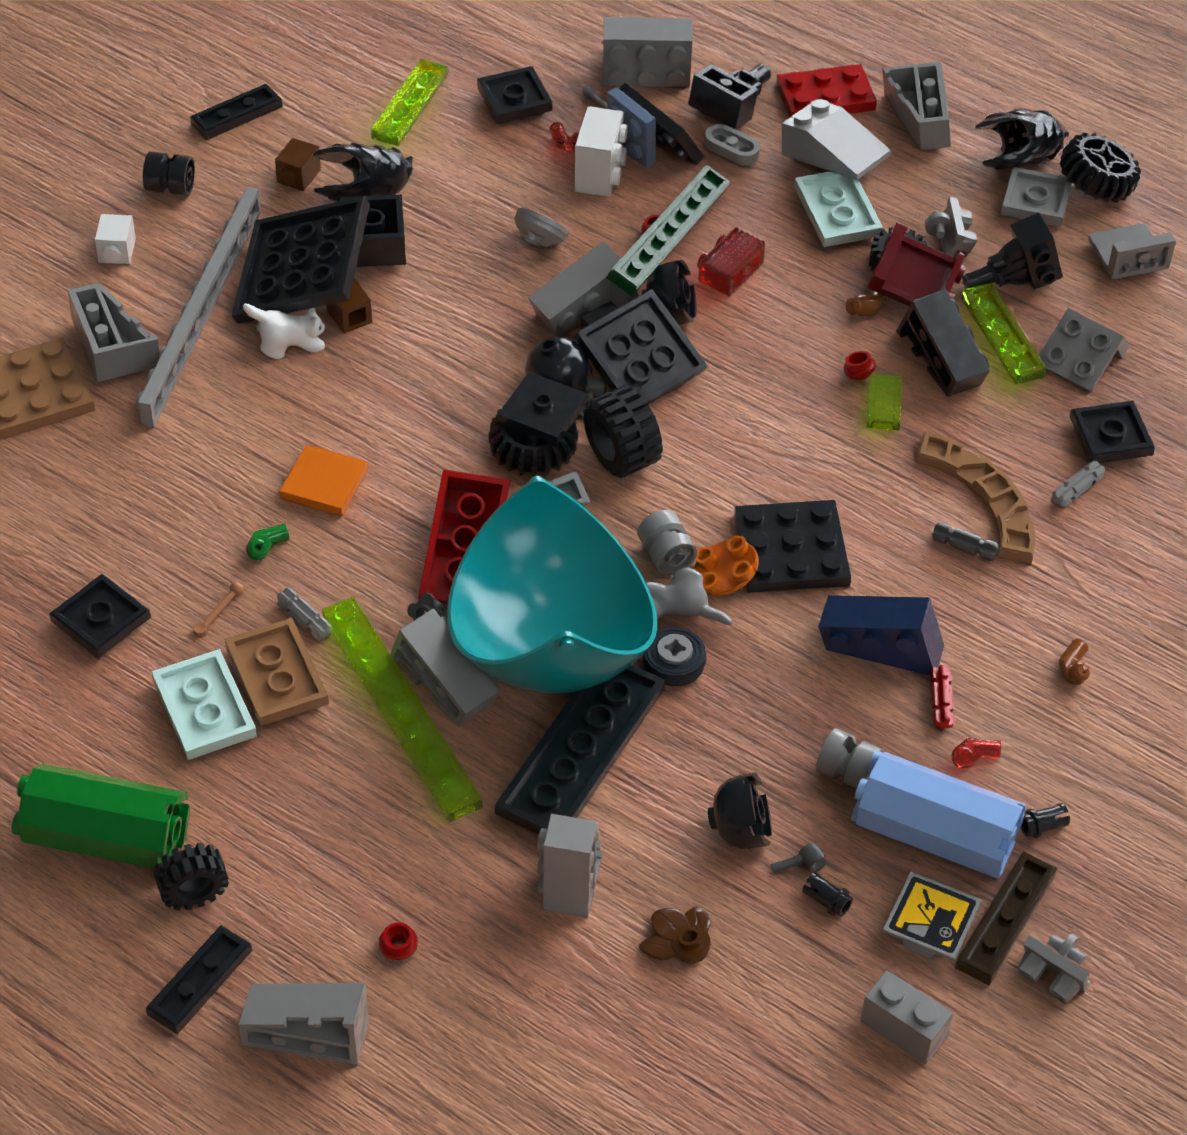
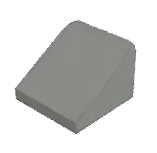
[549,471,590,506]

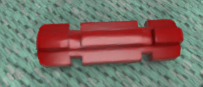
[930,665,954,730]

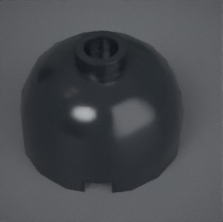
[642,259,697,325]
[525,337,593,391]
[708,773,772,849]

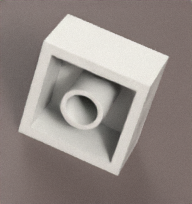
[575,106,628,197]

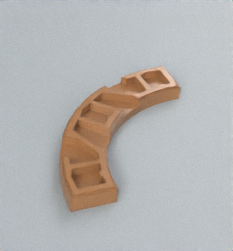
[916,432,1035,564]

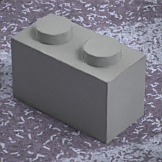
[861,970,953,1064]

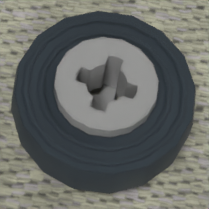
[642,627,707,686]

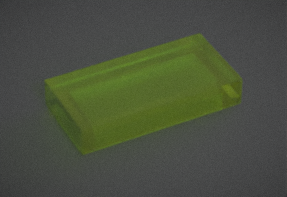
[866,373,903,431]

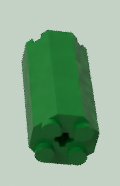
[11,764,190,869]

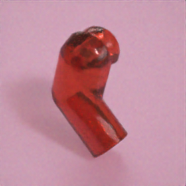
[549,122,579,153]
[951,738,1001,769]

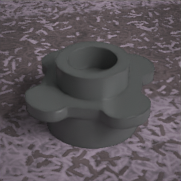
[407,593,445,620]

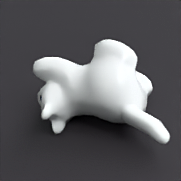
[243,304,325,359]

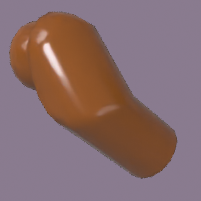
[845,290,886,316]
[1058,638,1090,685]

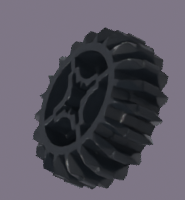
[1059,132,1141,203]
[488,409,578,477]

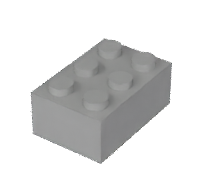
[603,17,693,87]

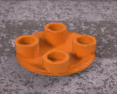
[694,535,759,596]

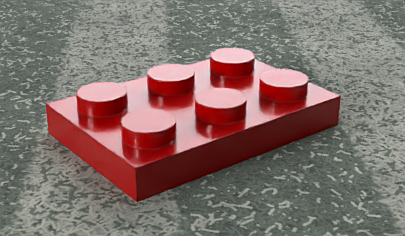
[776,64,877,117]

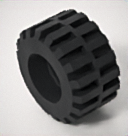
[583,385,663,478]

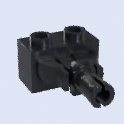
[688,63,771,130]
[962,212,1063,294]

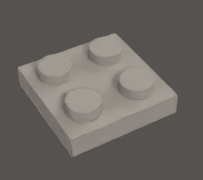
[1001,167,1072,227]

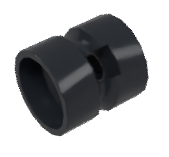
[143,151,195,196]

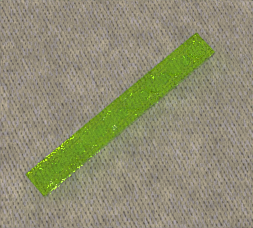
[322,597,483,822]

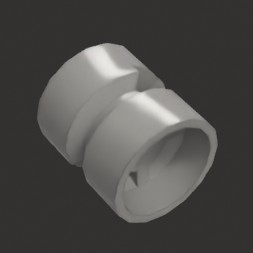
[637,510,697,575]
[816,728,884,789]

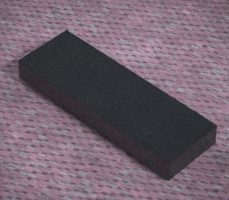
[190,83,283,140]
[146,925,252,1035]

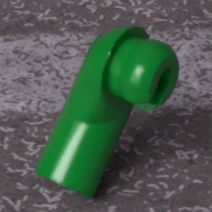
[246,523,289,560]

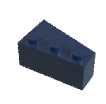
[818,595,944,675]

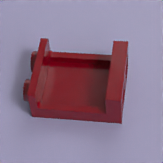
[867,222,966,307]

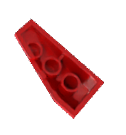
[418,469,511,604]

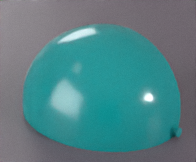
[447,476,657,693]

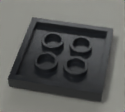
[574,289,708,405]
[734,500,851,593]

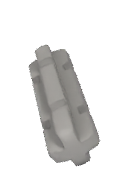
[1051,461,1105,508]
[277,588,332,641]

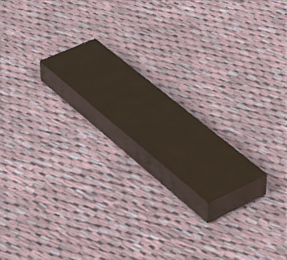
[955,851,1057,986]

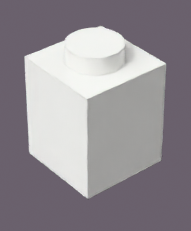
[95,214,136,264]

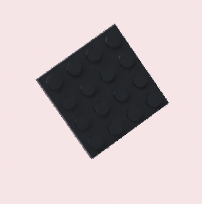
[232,196,370,324]

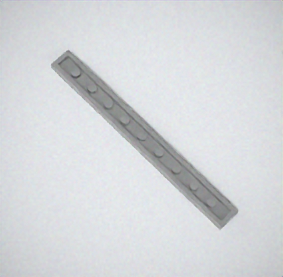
[136,186,261,427]

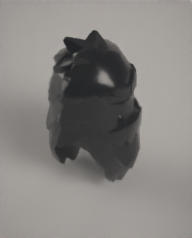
[975,108,1069,170]
[313,143,413,202]

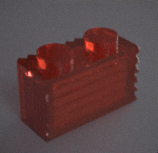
[697,227,766,297]

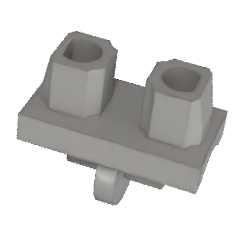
[924,197,977,257]
[1018,934,1091,1004]

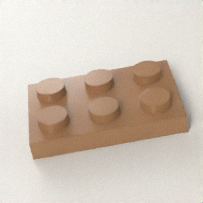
[225,618,329,727]

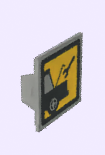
[882,871,982,961]

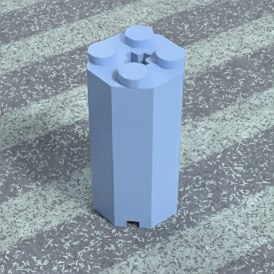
[851,750,1027,879]

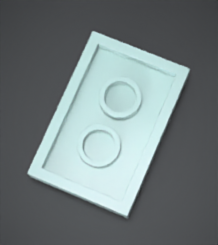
[794,171,883,247]
[151,649,257,760]

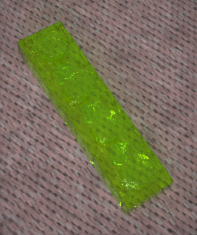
[371,59,448,146]
[961,283,1047,385]

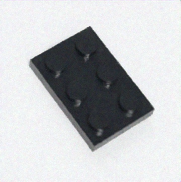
[620,83,705,165]

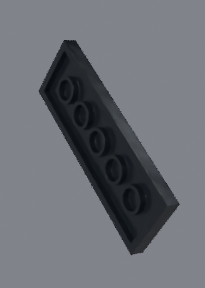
[495,665,665,834]

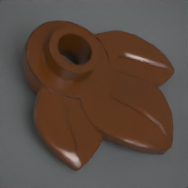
[639,907,711,964]

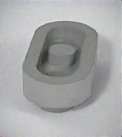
[705,124,760,166]

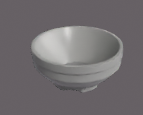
[514,207,569,250]

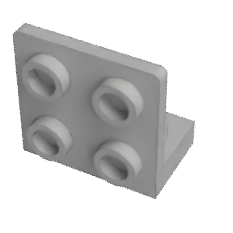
[1088,223,1176,280]
[1036,308,1129,392]

